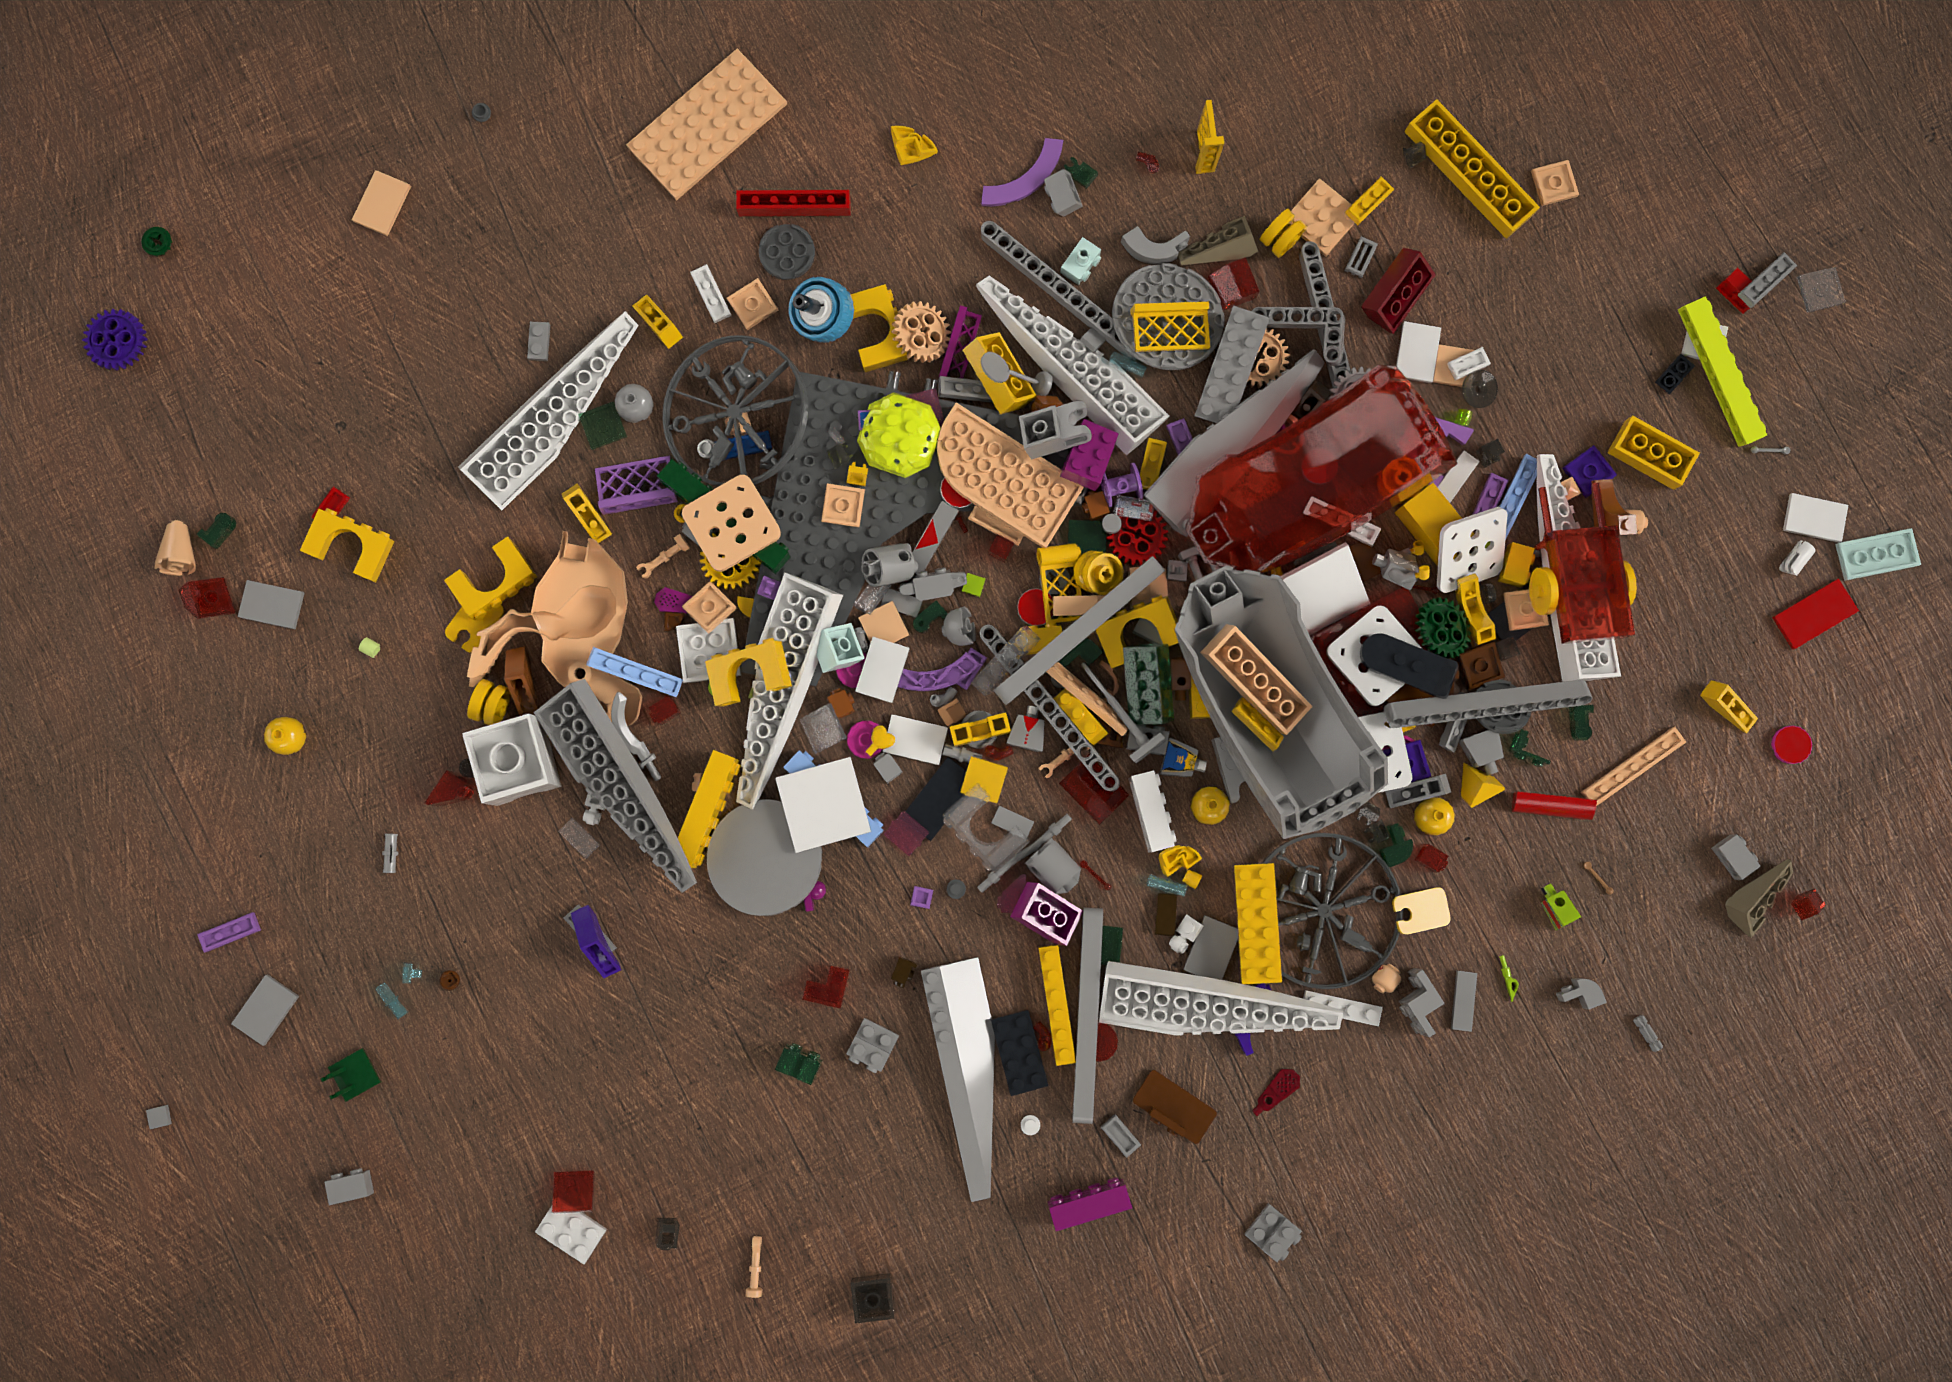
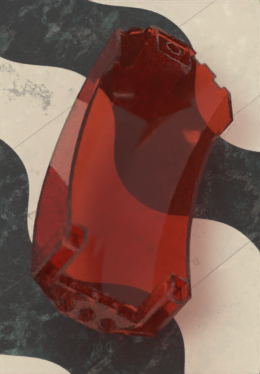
[1186,364,1458,574]

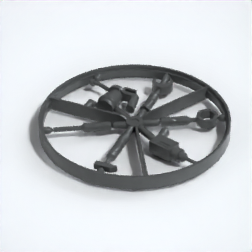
[662,335,808,488]
[1261,833,1403,989]

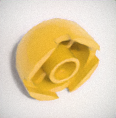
[264,717,306,755]
[1190,786,1230,825]
[1414,797,1455,836]

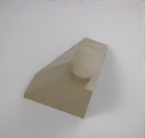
[1178,216,1258,265]
[1725,859,1793,938]

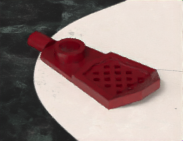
[1252,1069,1300,1116]

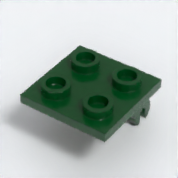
[320,1048,381,1102]

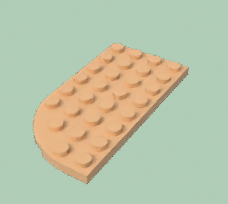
[937,403,1084,548]

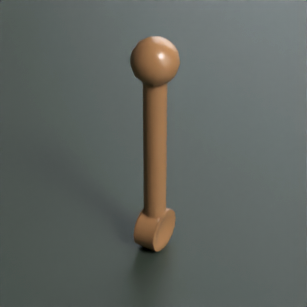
[1583,862,1614,895]

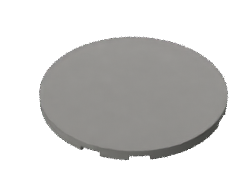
[1112,263,1224,370]
[707,800,822,916]

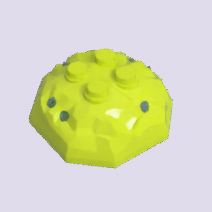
[857,392,941,478]

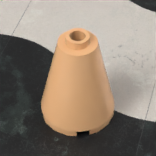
[154,520,196,576]

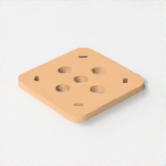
[682,475,781,572]

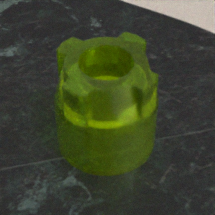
[1455,408,1473,427]

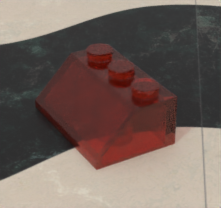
[1059,754,1129,825]

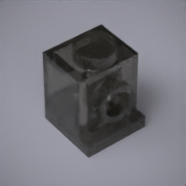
[1475,439,1505,468]
[655,1218,680,1251]

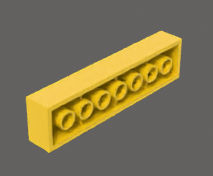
[1405,99,1540,239]

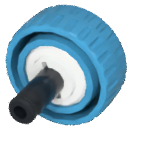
[789,277,854,343]

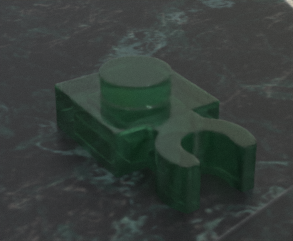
[1064,157,1098,189]

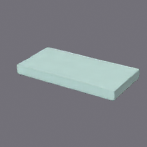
[1835,528,1921,581]

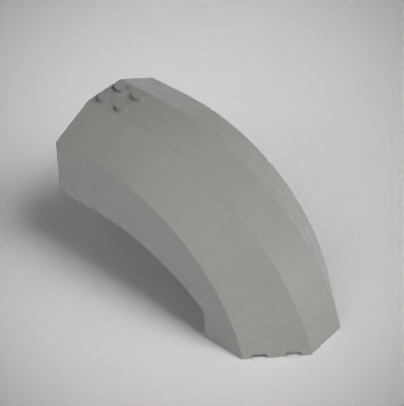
[1175,566,1388,839]

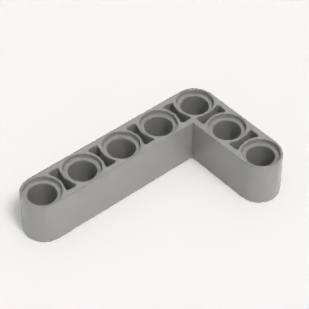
[1251,307,1345,366]

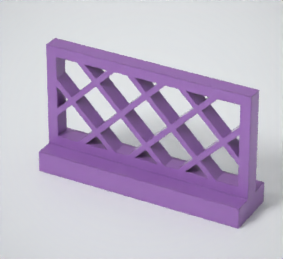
[595,456,678,515]

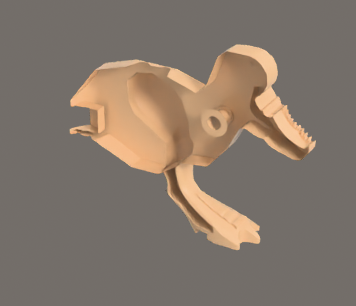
[467,531,642,749]

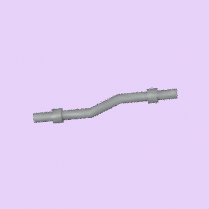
[977,814,1072,893]

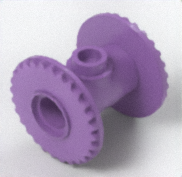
[1101,463,1143,507]

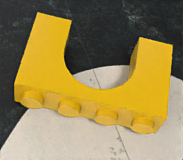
[850,284,908,372]
[300,508,394,583]
[444,536,537,620]
[1096,595,1179,668]
[705,638,792,707]

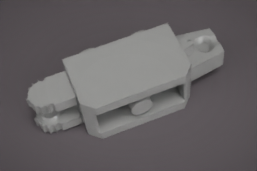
[899,568,967,601]

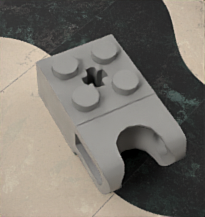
[1019,401,1092,460]
[1211,737,1245,803]

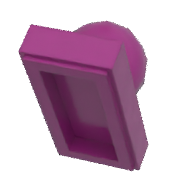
[804,881,826,912]

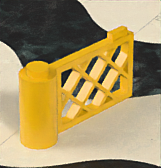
[1036,543,1082,624]

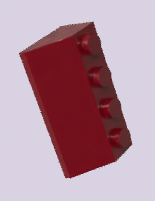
[1361,247,1436,334]

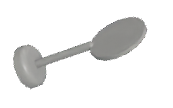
[981,352,1052,396]

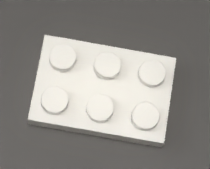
[535,1197,607,1264]

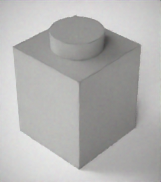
[874,752,903,784]

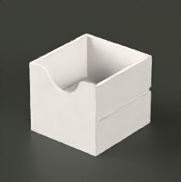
[462,714,562,806]

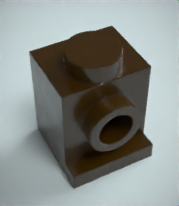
[891,957,918,988]

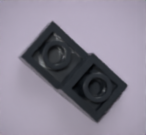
[1655,354,1695,395]

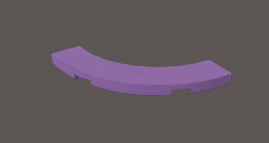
[981,138,1063,207]
[898,652,981,691]

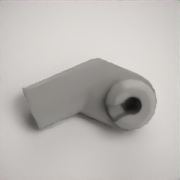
[930,686,958,707]

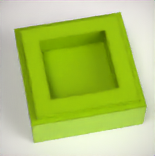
[962,573,986,597]

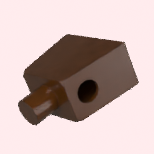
[1167,657,1191,701]

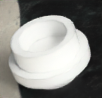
[697,439,715,459]
[1021,1115,1040,1135]

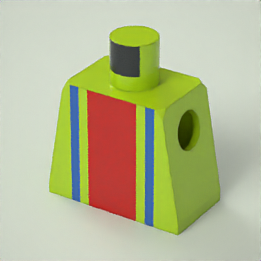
[1541,884,1581,930]

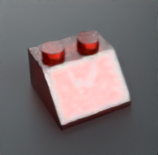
[1208,257,1260,311]
[424,770,476,807]

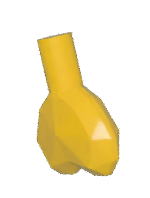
[865,726,895,756]

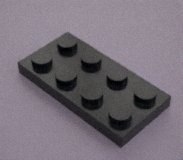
[990,1009,1048,1096]

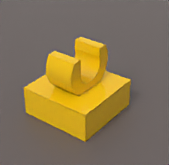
[847,462,868,486]

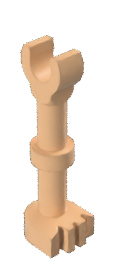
[636,534,690,578]
[1039,736,1090,778]
[745,1236,763,1298]

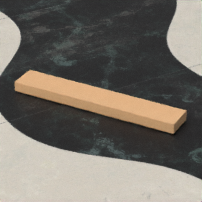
[1046,662,1128,736]
[1581,726,1686,806]

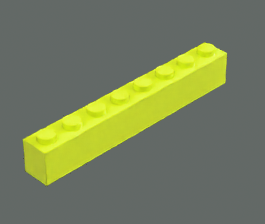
[1677,296,1767,447]

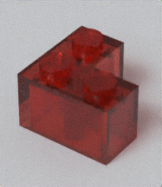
[802,965,851,1009]

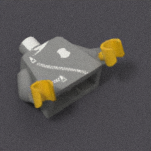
[1372,540,1430,590]

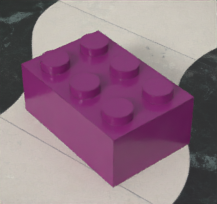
[1060,419,1119,491]
[1010,882,1083,946]

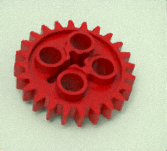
[1106,511,1168,567]

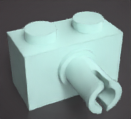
[1060,237,1102,285]

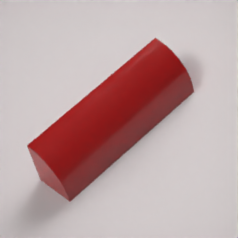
[1512,791,1597,820]

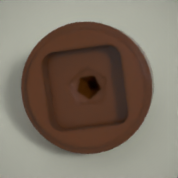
[439,970,460,991]

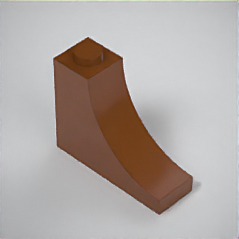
[1591,479,1637,538]
[504,646,539,716]

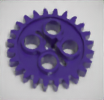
[82,309,148,371]

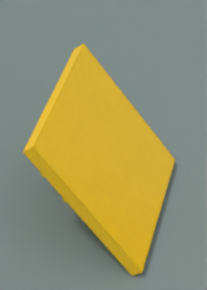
[961,756,1008,803]

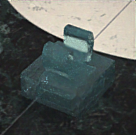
[401,962,422,984]

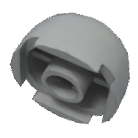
[615,384,654,423]
[942,606,976,646]

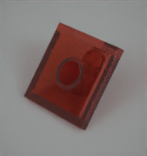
[179,577,235,619]

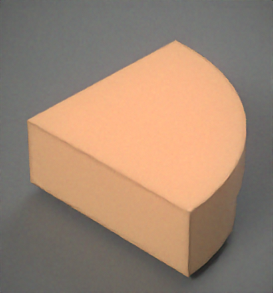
[692,773,702,792]

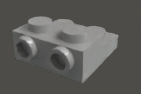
[847,1018,899,1073]
[1244,1203,1302,1262]

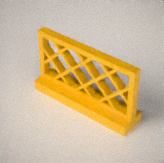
[1195,100,1224,174]
[1130,302,1210,352]

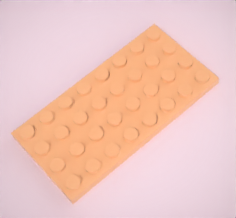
[626,48,787,201]

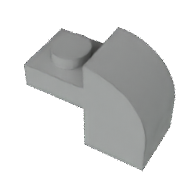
[1556,978,1607,1010]

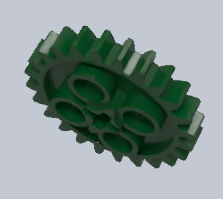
[1415,597,1472,659]

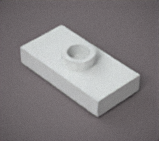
[1447,347,1491,381]

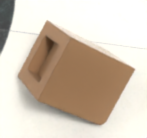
[937,698,966,728]

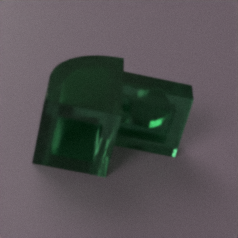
[1059,638,1103,668]
[1379,823,1413,868]

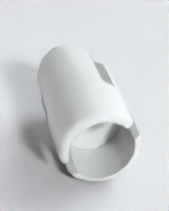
[1779,540,1815,576]

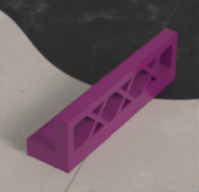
[939,305,982,379]

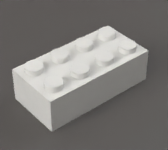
[1128,770,1177,853]

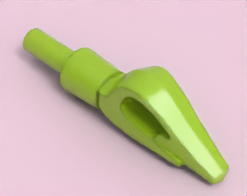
[1499,955,1519,1002]

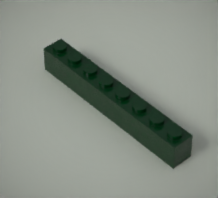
[657,459,791,575]

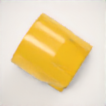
[1182,870,1202,889]

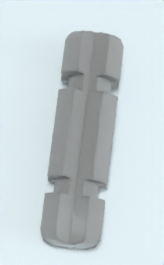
[1634,1015,1663,1052]

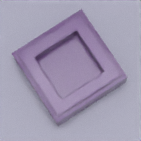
[910,886,933,909]

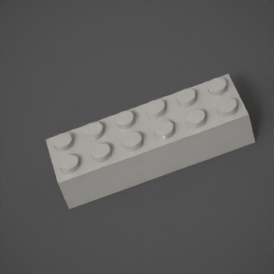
[1195,305,1270,424]

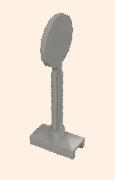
[1081,662,1167,763]

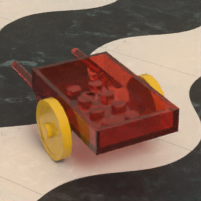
[1529,483,1637,644]

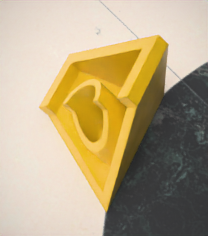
[1461,762,1505,808]

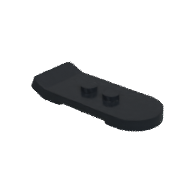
[1360,633,1458,699]

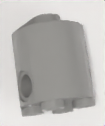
[861,543,918,587]
[1025,838,1082,894]

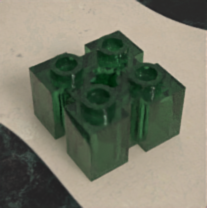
[775,1043,824,1085]

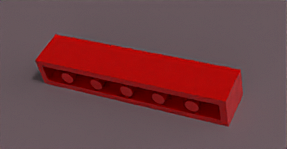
[736,190,851,217]

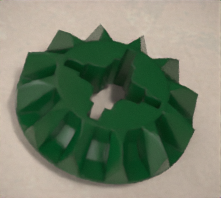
[141,227,173,257]

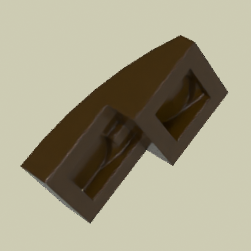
[1155,893,1177,936]

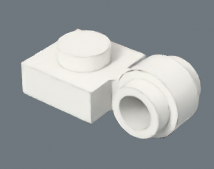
[583,794,605,826]
[1169,915,1204,953]

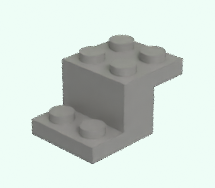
[1399,968,1445,1037]

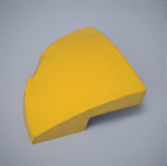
[891,126,938,165]
[1159,845,1202,877]

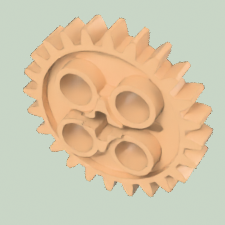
[891,301,951,363]
[1247,328,1290,388]

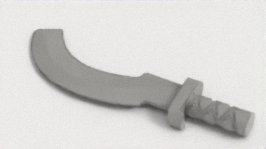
[611,692,661,781]

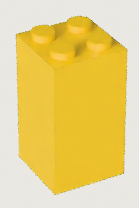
[1395,483,1474,566]

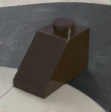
[1291,381,1332,427]

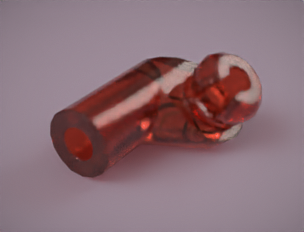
[1136,151,1160,173]
[985,745,1014,761]
[1033,1021,1052,1051]

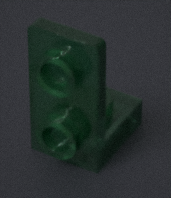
[1508,729,1551,767]

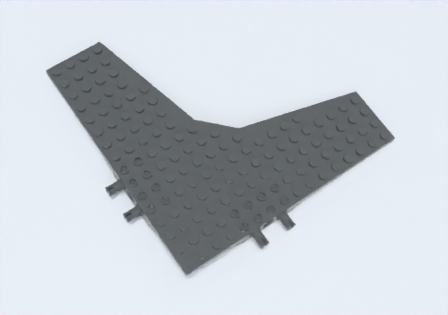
[740,371,1085,686]

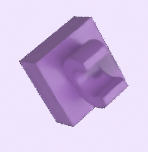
[757,576,781,600]

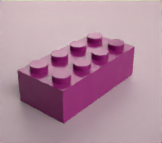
[1047,1177,1132,1231]

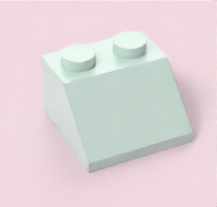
[816,623,865,673]

